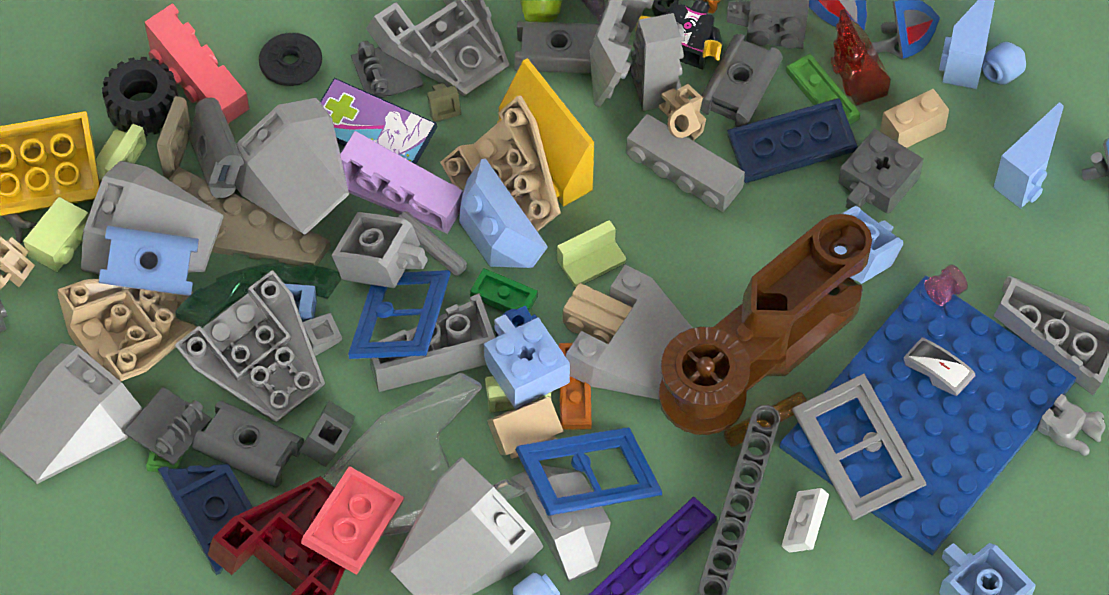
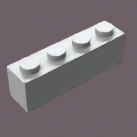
[626,114,745,212]

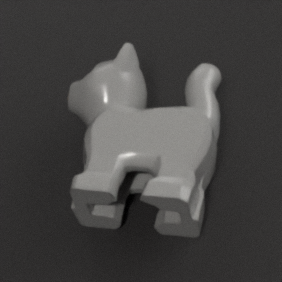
[1038,394,1106,456]

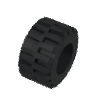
[102,57,179,137]

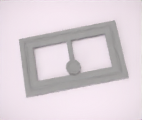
[792,374,926,520]

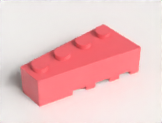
[145,3,249,124]

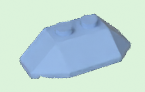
[459,159,548,268]

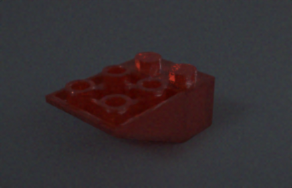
[831,9,891,106]

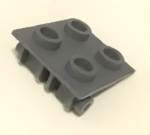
[351,41,424,98]
[124,387,212,466]

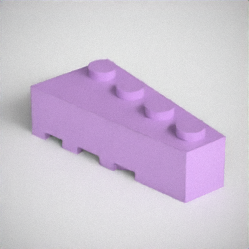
[340,131,463,234]

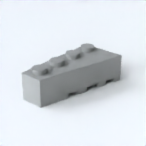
[370,293,495,392]

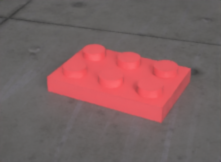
[301,466,405,575]

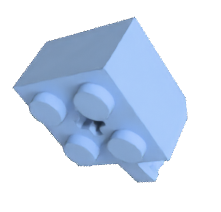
[834,206,903,284]
[484,315,570,410]
[939,543,1036,595]

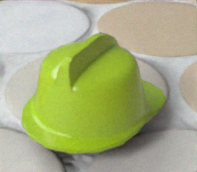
[520,0,562,22]

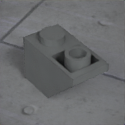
[299,401,355,467]

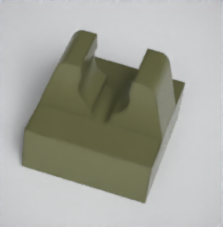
[427,83,461,122]

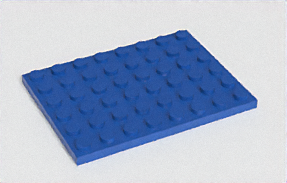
[780,275,1076,556]

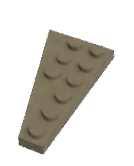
[168,167,331,269]

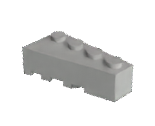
[629,13,685,111]
[994,278,1109,396]

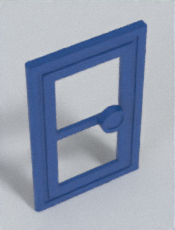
[348,270,451,359]
[515,427,662,516]

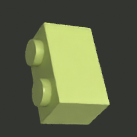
[23,197,89,272]

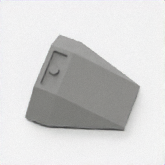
[589,0,654,107]
[235,98,349,235]
[81,161,224,275]
[175,270,325,423]
[0,343,143,484]
[389,457,544,595]

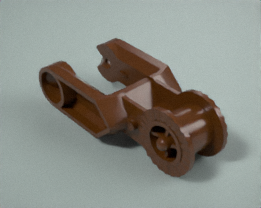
[659,213,872,435]

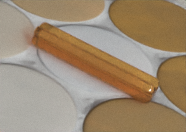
[724,392,807,447]

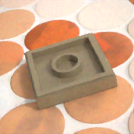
[157,96,191,178]

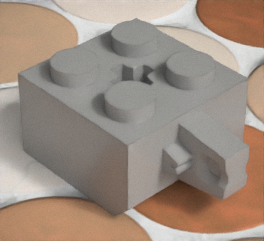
[332,212,428,288]

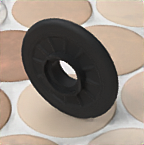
[259,33,322,86]

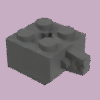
[727,0,809,49]
[838,128,924,214]

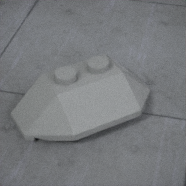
[511,465,611,582]

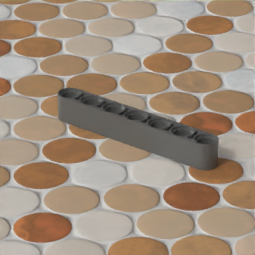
[696,405,780,595]

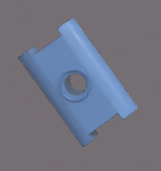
[99,226,199,296]

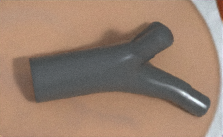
[866,35,901,58]
[2,214,37,243]

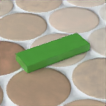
[786,53,861,125]

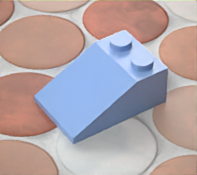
[939,0,995,89]
[993,102,1064,209]

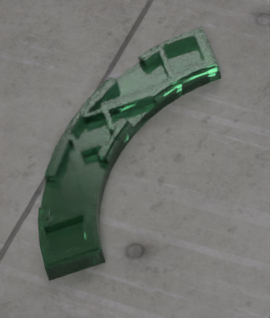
[175,263,341,328]

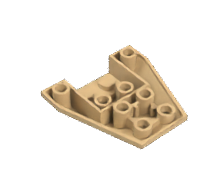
[440,96,561,232]
[57,279,210,381]

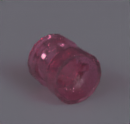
[924,264,968,306]

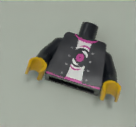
[635,0,723,70]

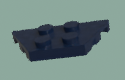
[158,464,253,575]

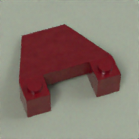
[208,476,346,595]

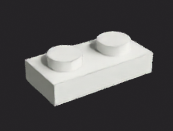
[781,488,829,553]

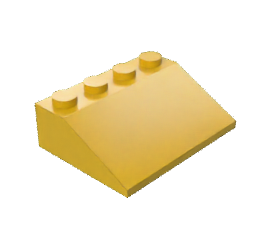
[497,58,594,207]
[0,111,100,216]

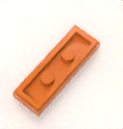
[559,343,592,429]

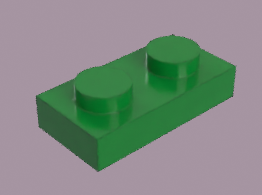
[470,268,538,312]

